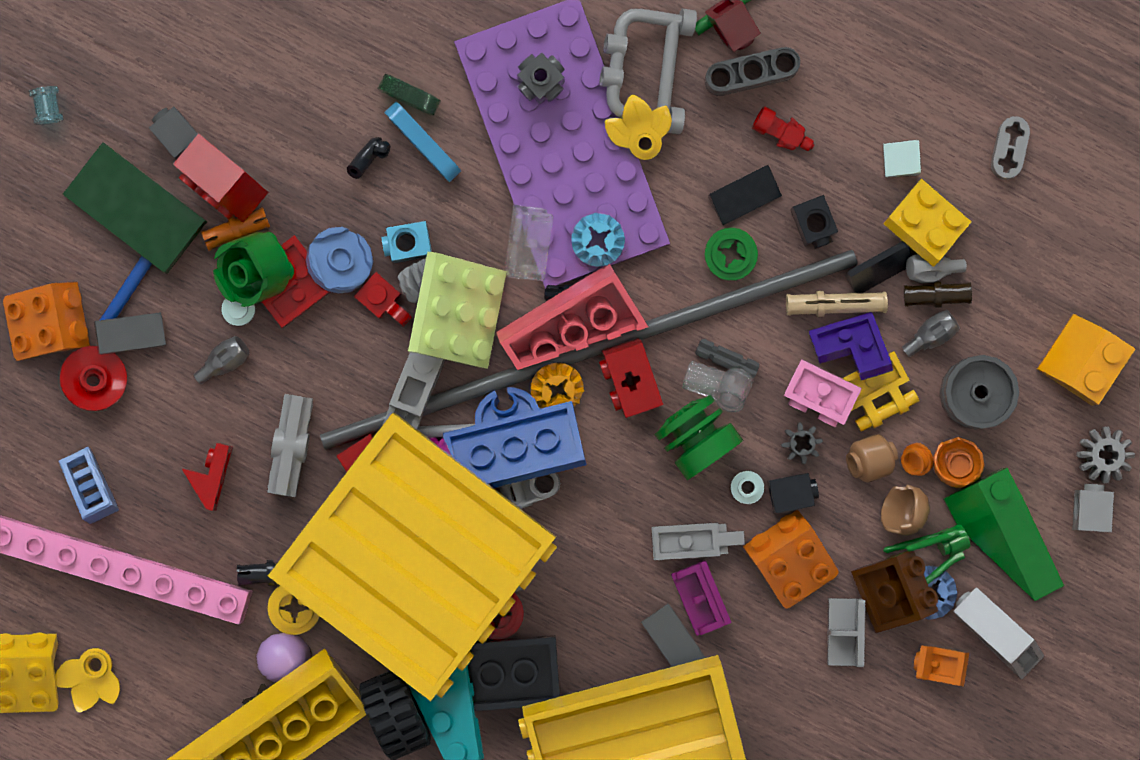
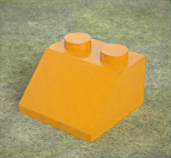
[1037,314,1135,406]

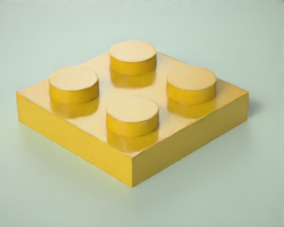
[883,178,972,267]

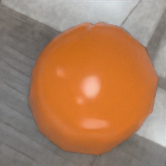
[933,437,985,488]

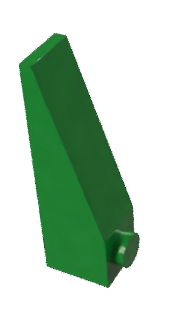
[943,468,1064,601]

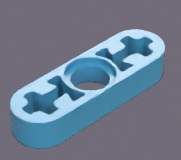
[384,101,461,183]

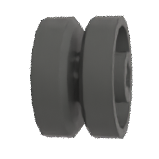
[940,355,1019,430]

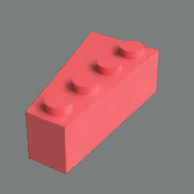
[496,264,648,370]

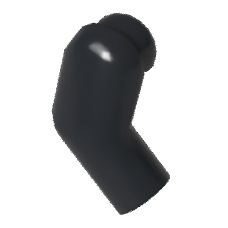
[347,137,391,179]

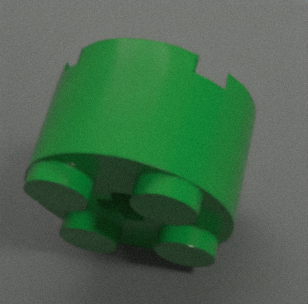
[213,232,294,307]

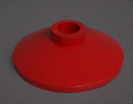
[60,346,127,411]

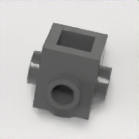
[517,53,565,104]

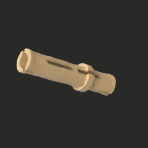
[786,291,888,317]

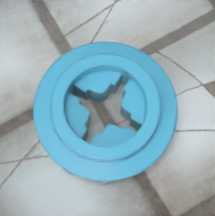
[571,213,625,267]

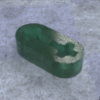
[377,74,441,116]

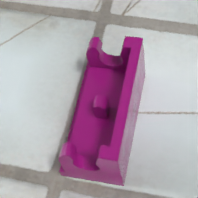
[671,560,732,636]

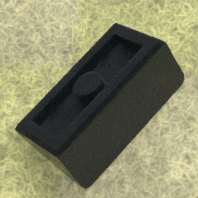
[708,165,782,226]
[845,241,912,293]

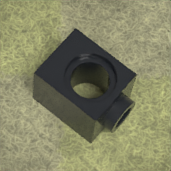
[790,195,838,249]
[767,473,819,514]

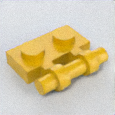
[842,351,920,432]

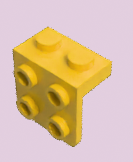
[0,632,59,713]

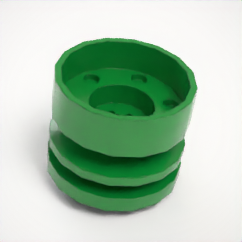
[654,394,744,480]

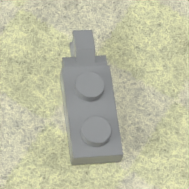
[652,523,745,560]

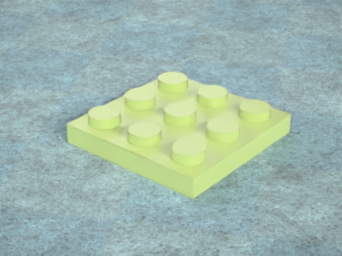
[408,251,507,369]

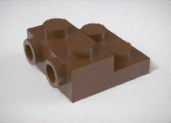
[851,551,938,633]

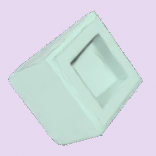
[883,140,921,177]

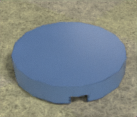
[306,227,373,293]

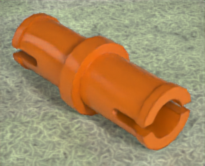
[200,207,270,251]

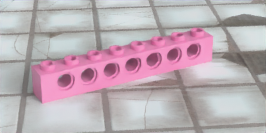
[0,515,253,624]

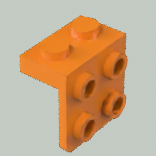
[3,282,90,361]
[743,509,839,608]

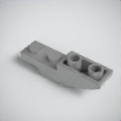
[382,352,445,429]

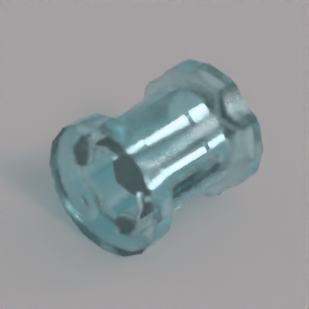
[28,86,64,125]

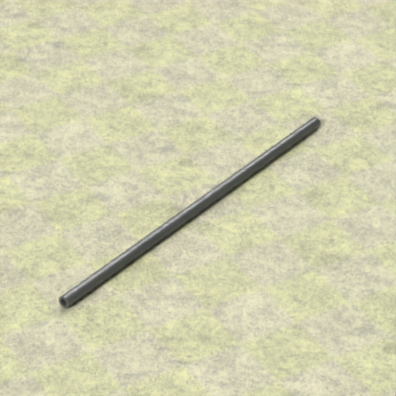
[320,250,858,450]

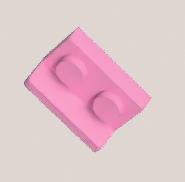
[784,359,862,427]

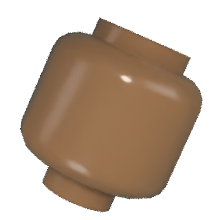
[846,434,898,483]

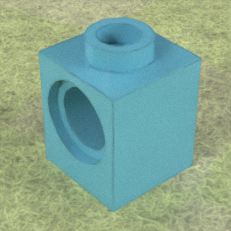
[381,221,432,263]

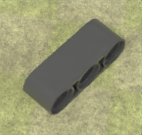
[704,47,800,96]

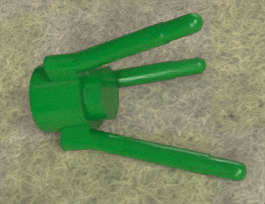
[883,524,970,584]

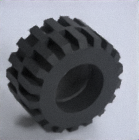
[359,671,431,760]

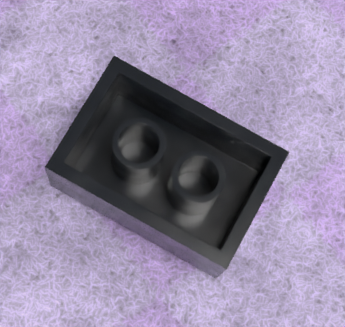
[468,635,560,711]

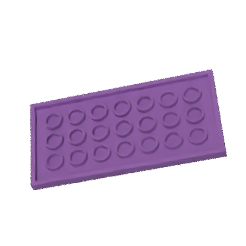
[454,0,670,289]

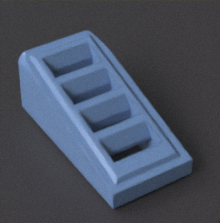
[59,447,119,524]

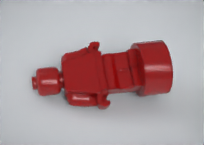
[752,106,815,151]

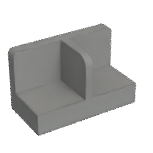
[827,598,865,667]

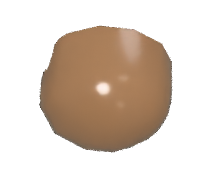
[881,485,930,536]

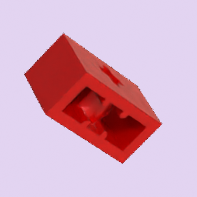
[599,338,663,418]

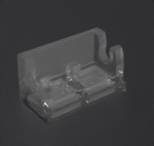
[505,205,553,281]

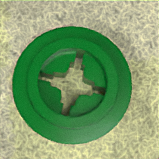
[705,228,758,281]

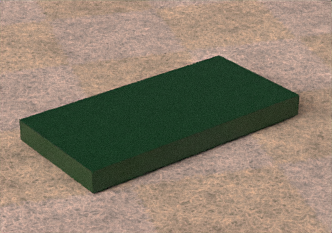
[63,142,207,274]

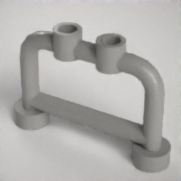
[599,8,697,135]

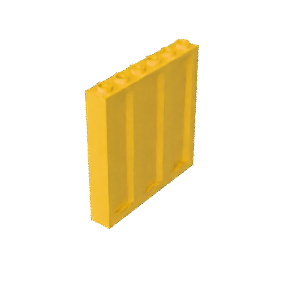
[268,413,557,701]
[518,655,746,760]

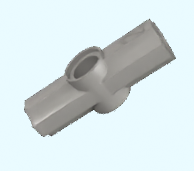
[267,394,313,497]

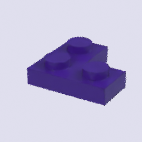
[809,312,893,380]

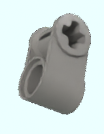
[496,473,561,509]

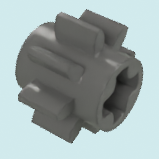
[780,422,823,464]

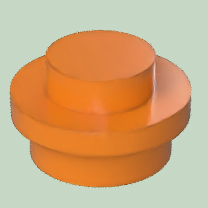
[901,443,933,476]

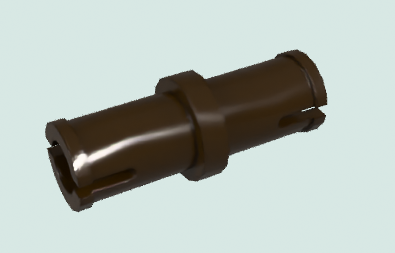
[904,281,972,308]

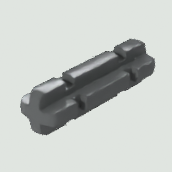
[695,339,760,379]

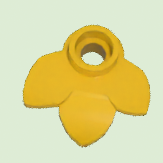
[605,95,672,160]
[55,648,120,712]

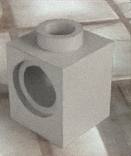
[1072,484,1114,532]

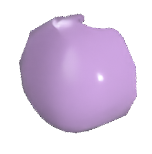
[256,633,311,682]

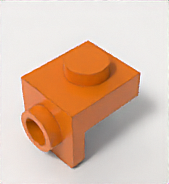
[914,645,969,686]

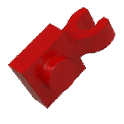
[354,272,412,327]

